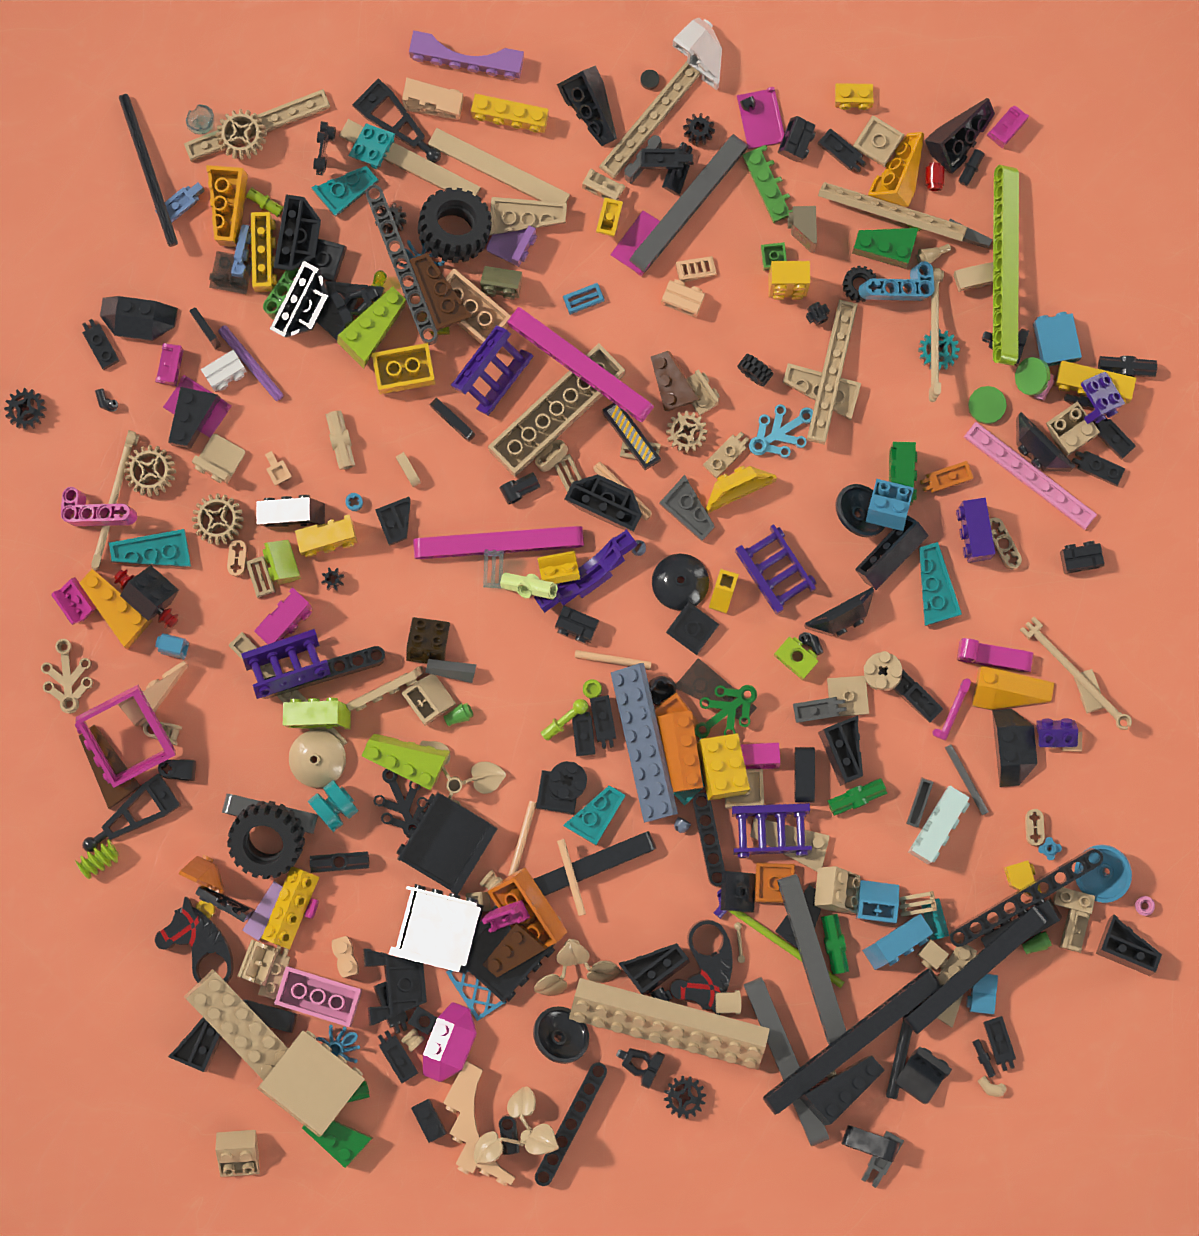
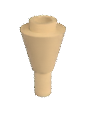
[916,244,951,264]

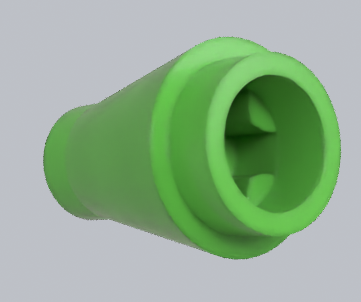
[444,703,474,726]
[1022,931,1052,955]

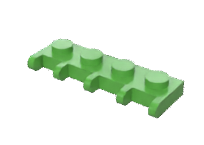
[742,145,792,223]

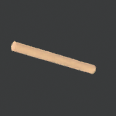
[575,650,651,669]
[508,801,537,876]
[557,839,586,916]

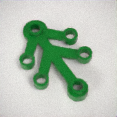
[694,685,757,738]

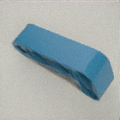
[859,261,934,301]

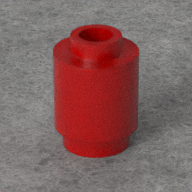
[925,162,944,191]

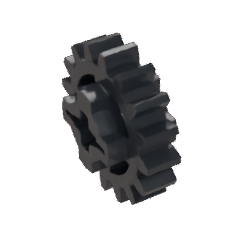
[4,388,47,430]
[664,1076,706,1119]

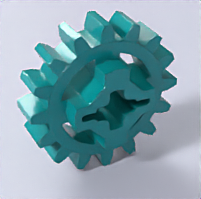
[918,329,960,371]

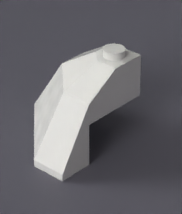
[672,17,722,90]

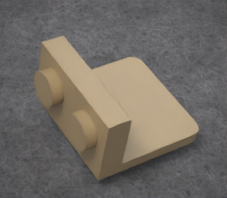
[192,434,245,484]

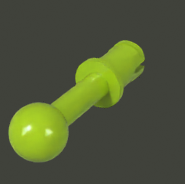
[541,699,588,741]

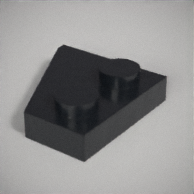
[375,496,411,546]

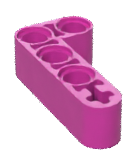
[61,487,137,526]
[957,638,1034,672]

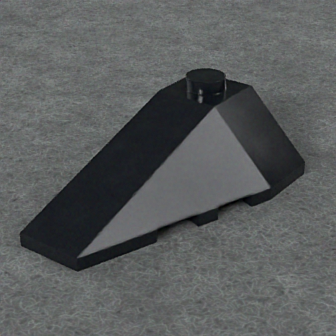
[557,65,617,146]
[925,98,995,174]

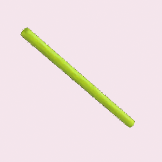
[729,911,845,989]

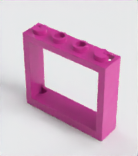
[74,685,176,788]

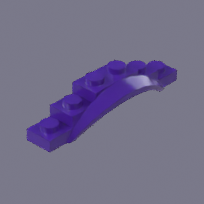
[534,529,638,613]

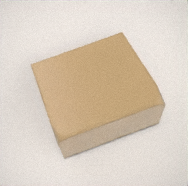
[465,892,491,912]

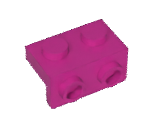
[51,577,96,625]

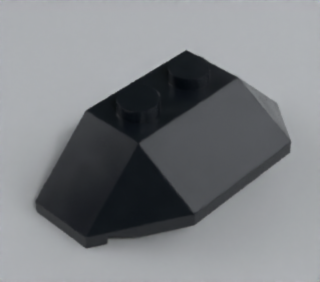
[274,194,321,271]
[270,261,330,338]
[100,296,178,341]
[1016,412,1076,472]
[564,474,642,532]
[804,587,874,637]
[992,709,1038,787]

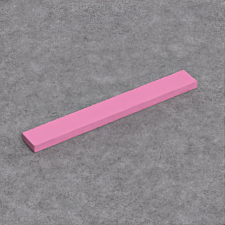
[963,422,1097,530]

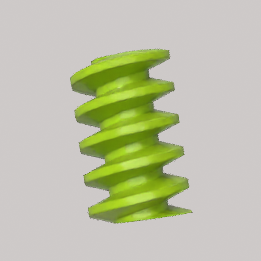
[75,839,119,879]

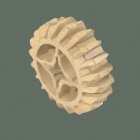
[216,109,267,160]
[124,445,176,497]
[192,493,244,545]

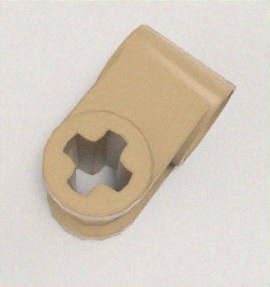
[143,721,182,746]

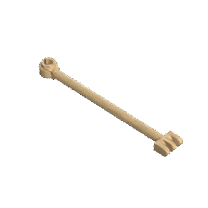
[929,267,944,402]
[91,430,139,571]
[1020,617,1132,730]

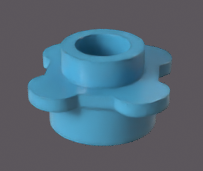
[1038,837,1062,860]

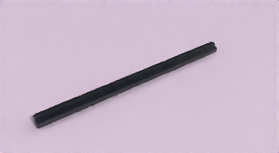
[119,94,178,247]

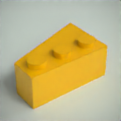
[295,515,358,557]

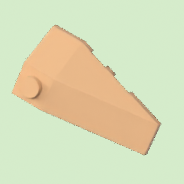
[118,661,188,727]

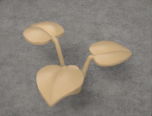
[420,741,506,805]
[534,939,622,996]
[474,1086,559,1164]

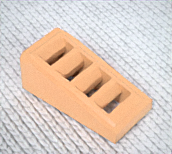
[676,256,717,282]

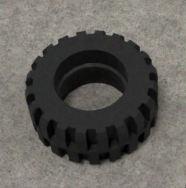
[417,187,492,263]
[227,801,305,879]

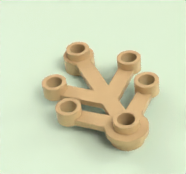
[41,639,93,714]

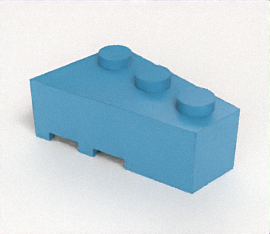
[862,914,933,970]

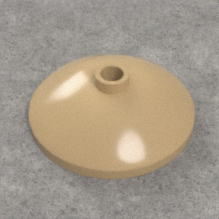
[289,730,346,788]

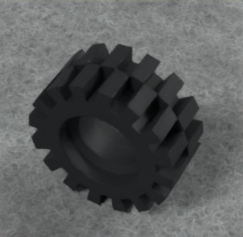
[843,266,876,302]
[737,353,773,387]

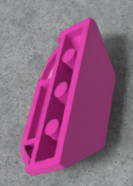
[423,1002,477,1082]

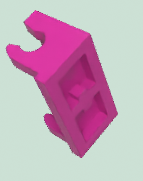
[987,105,1029,148]
[155,343,184,386]
[740,743,780,769]
[482,900,530,932]

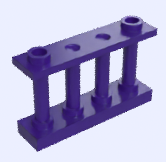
[451,325,533,416]
[735,524,816,615]
[241,629,330,699]
[732,803,812,858]

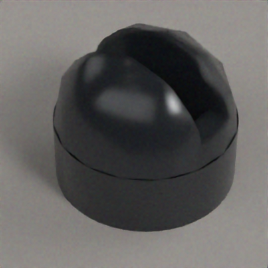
[740,96,756,112]

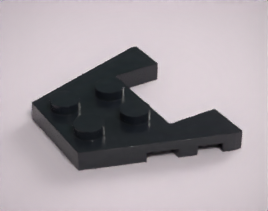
[317,281,385,340]
[363,949,427,1026]

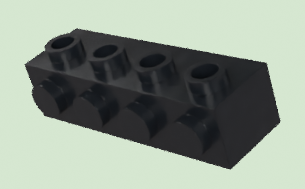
[855,515,929,590]

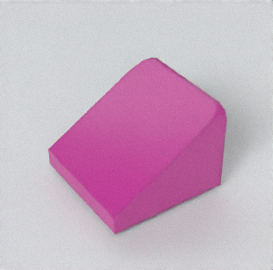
[304,898,319,919]

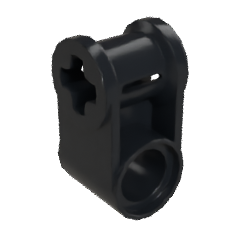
[158,759,196,781]

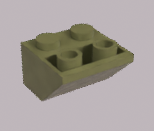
[480,266,523,300]

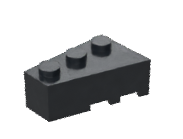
[168,387,221,449]

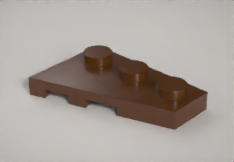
[651,351,701,411]

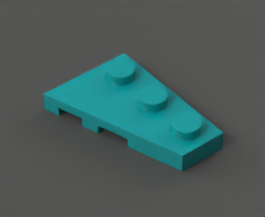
[311,166,379,217]
[563,786,626,845]

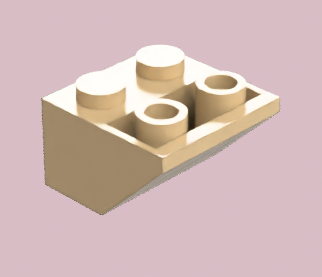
[1046,401,1100,457]
[402,674,456,726]
[814,866,861,914]
[215,1130,260,1177]

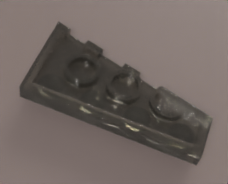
[676,658,757,723]

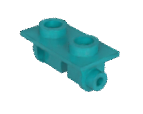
[921,898,949,940]

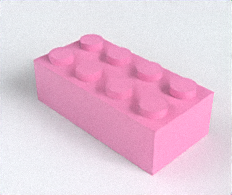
[274,966,363,1027]

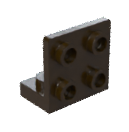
[406,617,450,664]

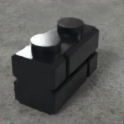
[778,116,816,162]
[1060,541,1104,574]
[555,606,599,644]
[411,1098,447,1143]

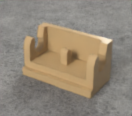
[582,169,625,200]
[1060,909,1090,953]
[238,939,278,986]

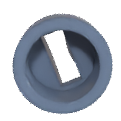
[631,540,646,556]
[674,817,691,833]

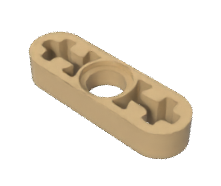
[990,517,1022,570]

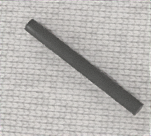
[945,744,989,815]

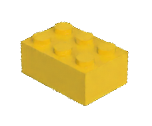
[768,261,810,300]
[372,343,436,394]
[697,733,750,801]

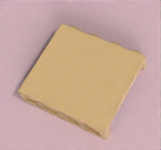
[257,1030,365,1137]

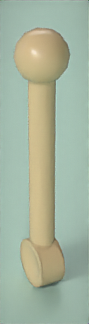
[734,922,745,963]

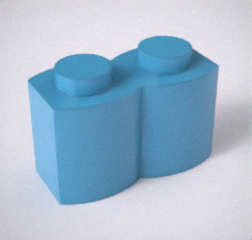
[155,633,189,660]
[966,974,998,1015]

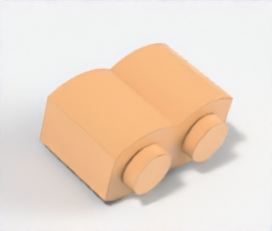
[332,936,359,978]

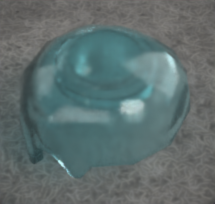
[186,104,215,134]

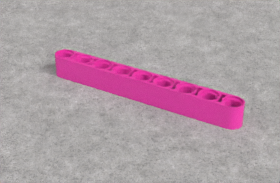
[506,307,654,422]
[413,526,584,559]

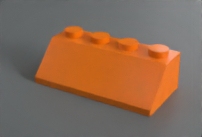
[656,710,703,793]
[487,867,567,947]

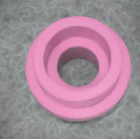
[1135,896,1155,916]

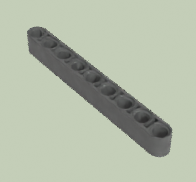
[629,134,748,273]
[366,185,438,345]
[777,874,846,1045]
[743,977,829,1147]

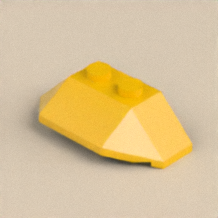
[706,466,777,514]

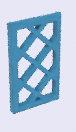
[446,970,507,1021]

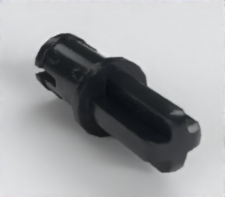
[958,149,985,186]

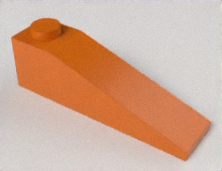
[179,854,225,894]

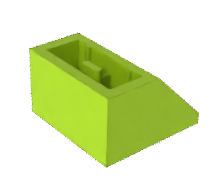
[263,540,301,585]

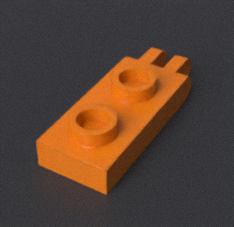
[920,461,973,493]

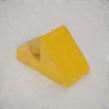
[596,198,623,237]

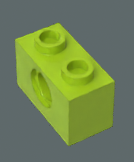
[773,636,818,680]

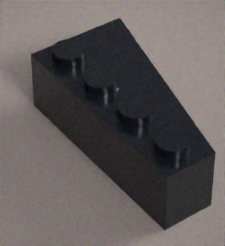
[799,1056,885,1126]

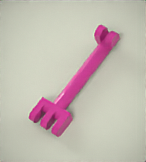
[932,678,971,741]

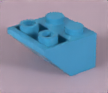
[866,479,914,531]
[856,880,899,924]

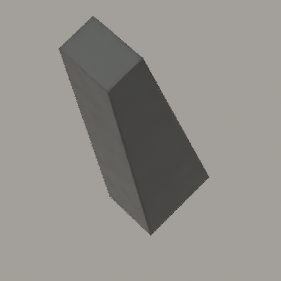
[949,219,993,249]
[425,659,477,683]
[906,777,933,828]

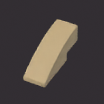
[953,262,993,292]

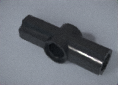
[1098,356,1158,377]
[310,851,370,873]

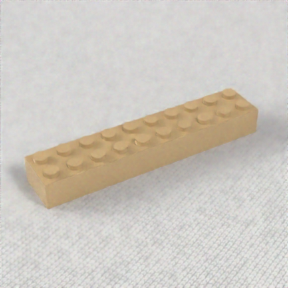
[569,978,769,1070]

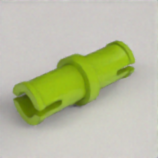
[246,187,284,217]

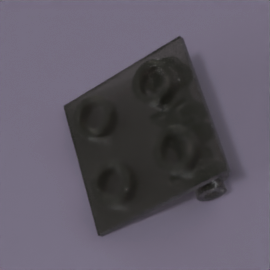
[209,251,252,294]

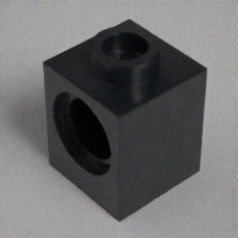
[408,1006,438,1035]

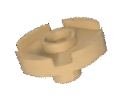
[864,651,902,691]

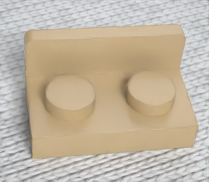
[687,369,720,416]

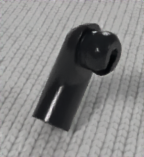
[95,388,118,412]
[799,632,824,656]

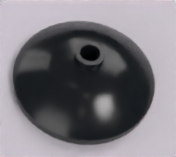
[835,484,885,538]
[652,553,709,611]
[533,1006,589,1064]

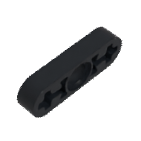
[429,398,476,442]

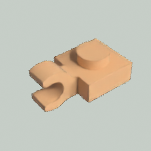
[265,451,292,486]

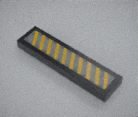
[602,403,661,470]

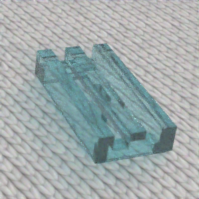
[483,549,504,588]

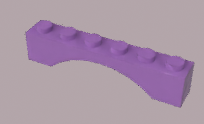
[409,30,524,80]

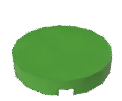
[1015,357,1051,396]
[968,386,1007,424]

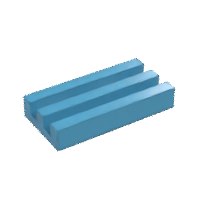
[563,283,605,315]

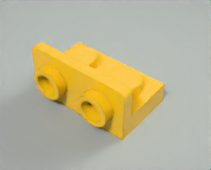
[835,83,874,110]
[537,551,580,584]

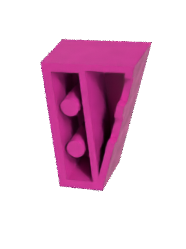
[254,587,312,644]

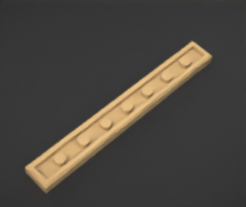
[599,61,702,179]
[184,89,331,162]
[339,119,481,197]
[428,128,570,203]
[818,182,967,241]
[806,299,858,445]
[228,632,348,747]

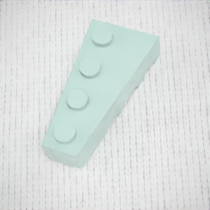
[908,786,970,864]

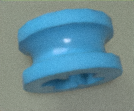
[345,493,363,511]

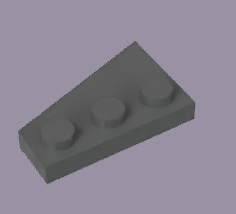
[659,475,715,541]

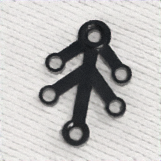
[313,121,336,176]
[373,769,428,836]

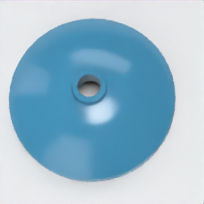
[1074,845,1132,903]

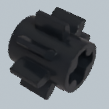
[806,302,830,326]
[321,568,345,591]
[650,987,673,1002]

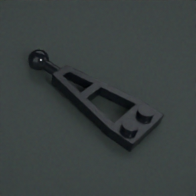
[352,78,441,163]
[82,773,181,852]

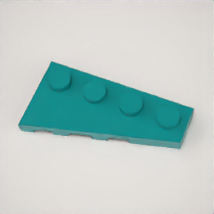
[109,529,191,567]
[919,542,962,627]

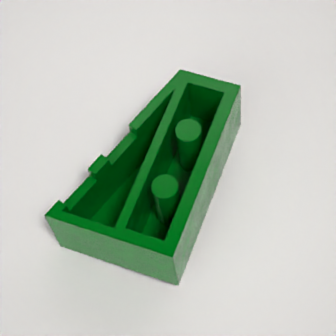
[852,228,918,269]
[889,442,917,505]
[302,1120,373,1168]

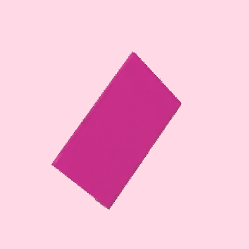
[737,87,784,149]
[610,211,660,276]
[163,375,231,438]

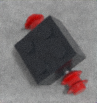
[114,565,179,629]

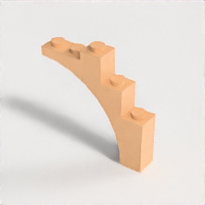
[443,1061,515,1186]

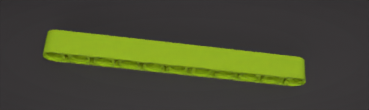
[993,165,1019,366]

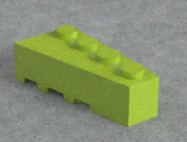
[337,286,406,369]
[362,734,451,790]

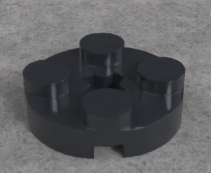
[548,761,587,800]

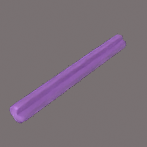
[218,325,284,401]

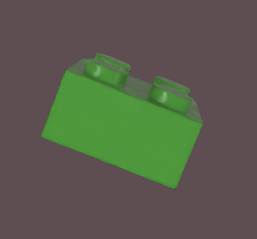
[761,242,787,271]

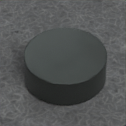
[640,70,659,90]

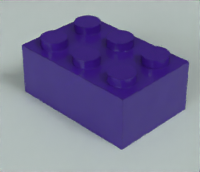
[956,497,995,563]

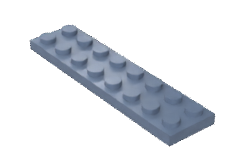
[611,663,678,823]

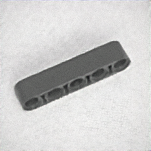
[222,793,318,834]

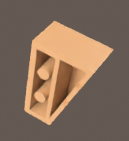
[402,77,464,120]

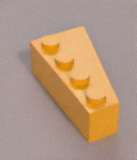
[206,165,248,247]
[80,569,152,650]

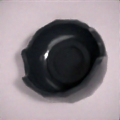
[649,676,677,705]

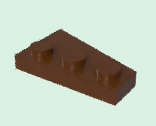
[483,923,548,977]

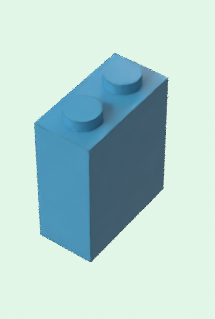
[1033,312,1082,367]

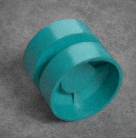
[308,780,359,832]

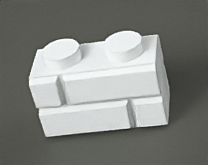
[201,350,247,391]

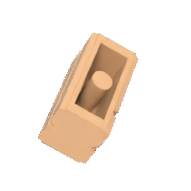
[661,279,705,318]

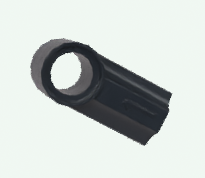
[499,472,540,505]
[499,1114,520,1155]

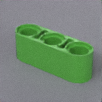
[263,268,299,320]

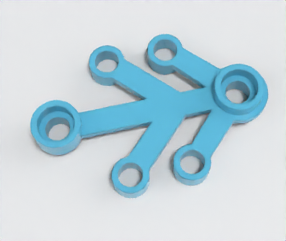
[749,404,813,458]

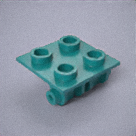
[348,123,395,170]

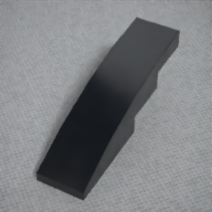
[878,667,943,723]

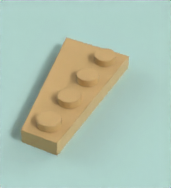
[783,363,861,420]
[920,940,977,1028]

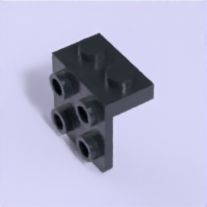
[895,1047,952,1104]

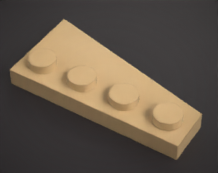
[489,197,567,236]
[346,666,424,711]
[750,817,830,872]

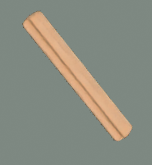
[593,462,652,520]

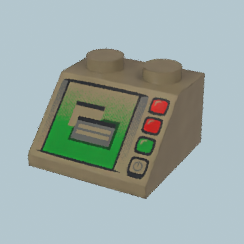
[787,206,817,253]

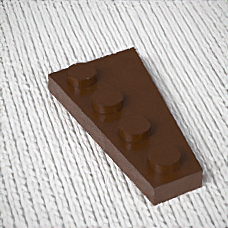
[409,253,472,331]
[79,725,140,809]

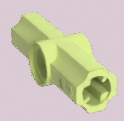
[500,572,558,600]

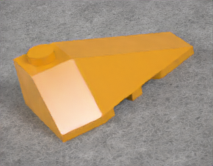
[868,132,924,207]
[972,666,1054,710]

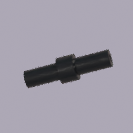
[1064,394,1094,408]
[972,1039,996,1078]

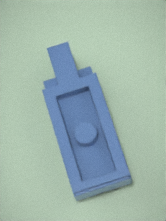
[155,182,205,223]
[231,224,251,278]

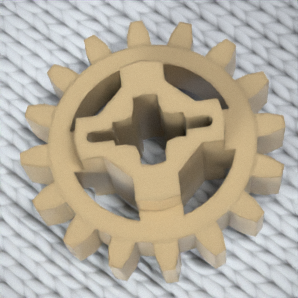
[666,411,707,453]

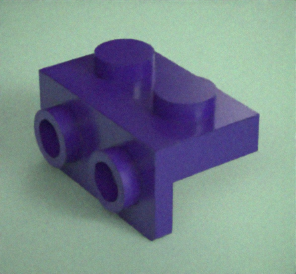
[1036,718,1078,747]

